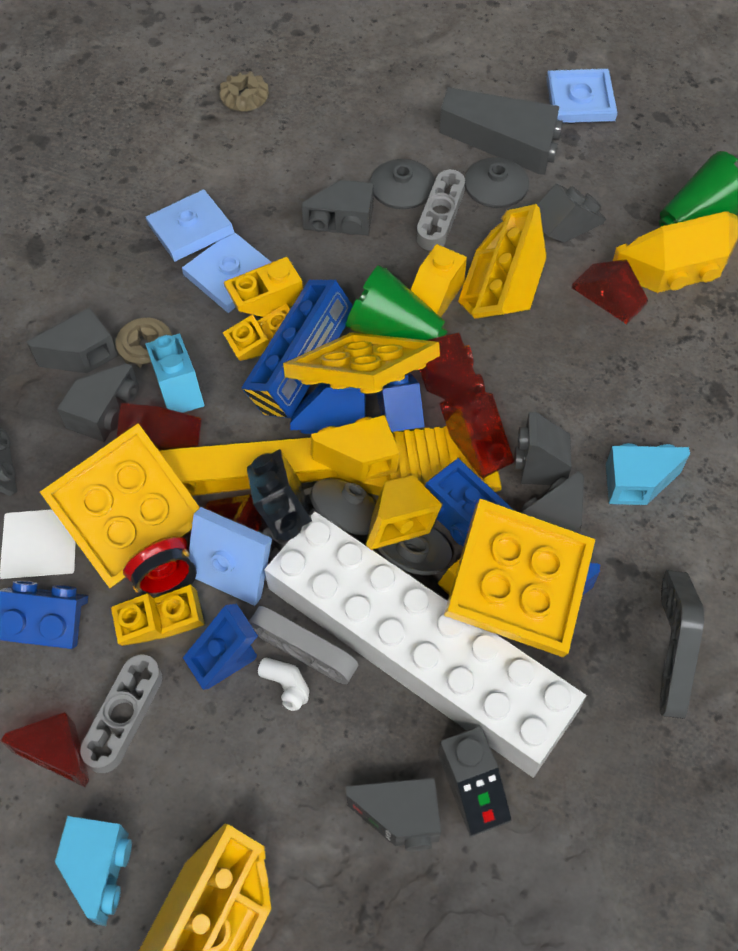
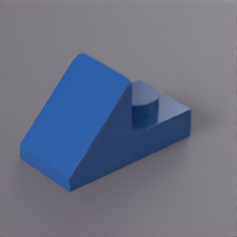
[183,604,258,690]

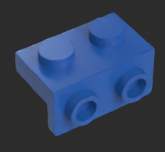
[0,581,88,649]

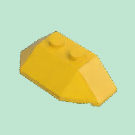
[458,204,547,319]
[610,211,738,293]
[139,824,271,951]

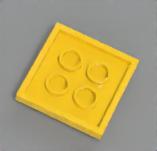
[283,332,440,394]
[40,423,200,588]
[444,499,596,657]

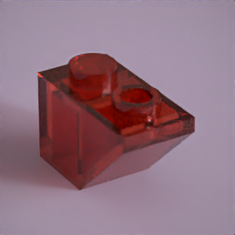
[419,332,485,412]
[439,388,514,478]
[116,403,202,451]

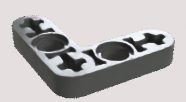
[660,570,704,719]

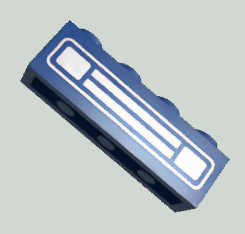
[241,280,353,418]

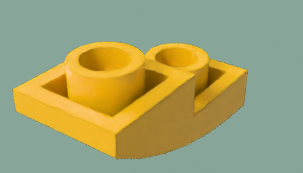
[223,303,290,361]
[111,584,205,646]

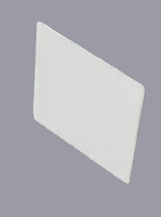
[0,510,76,579]

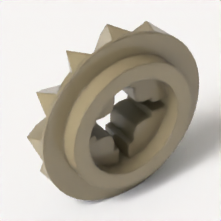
[219,71,269,111]
[115,318,172,369]

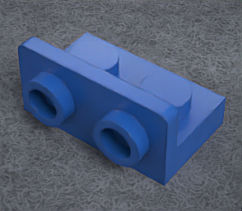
[425,458,513,546]

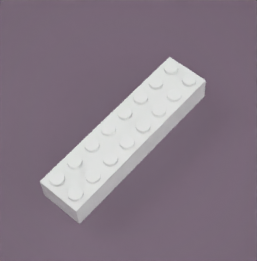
[264,512,587,778]

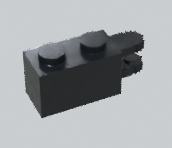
[247,449,312,541]

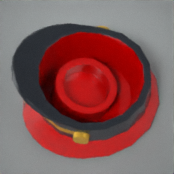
[123,536,197,598]

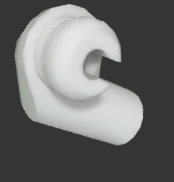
[258,657,309,711]

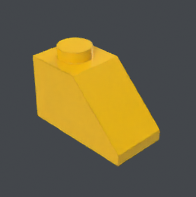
[411,244,467,317]
[366,475,442,550]

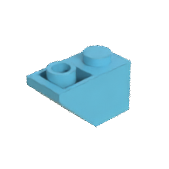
[145,333,205,417]
[606,443,690,505]
[55,816,132,926]

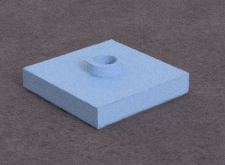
[546,69,617,123]
[146,189,234,261]
[182,232,272,313]
[188,507,272,606]

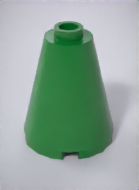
[659,151,738,227]
[345,265,448,347]

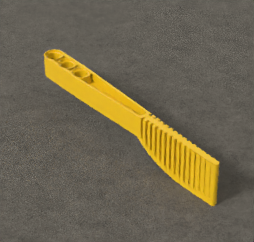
[159,423,502,496]

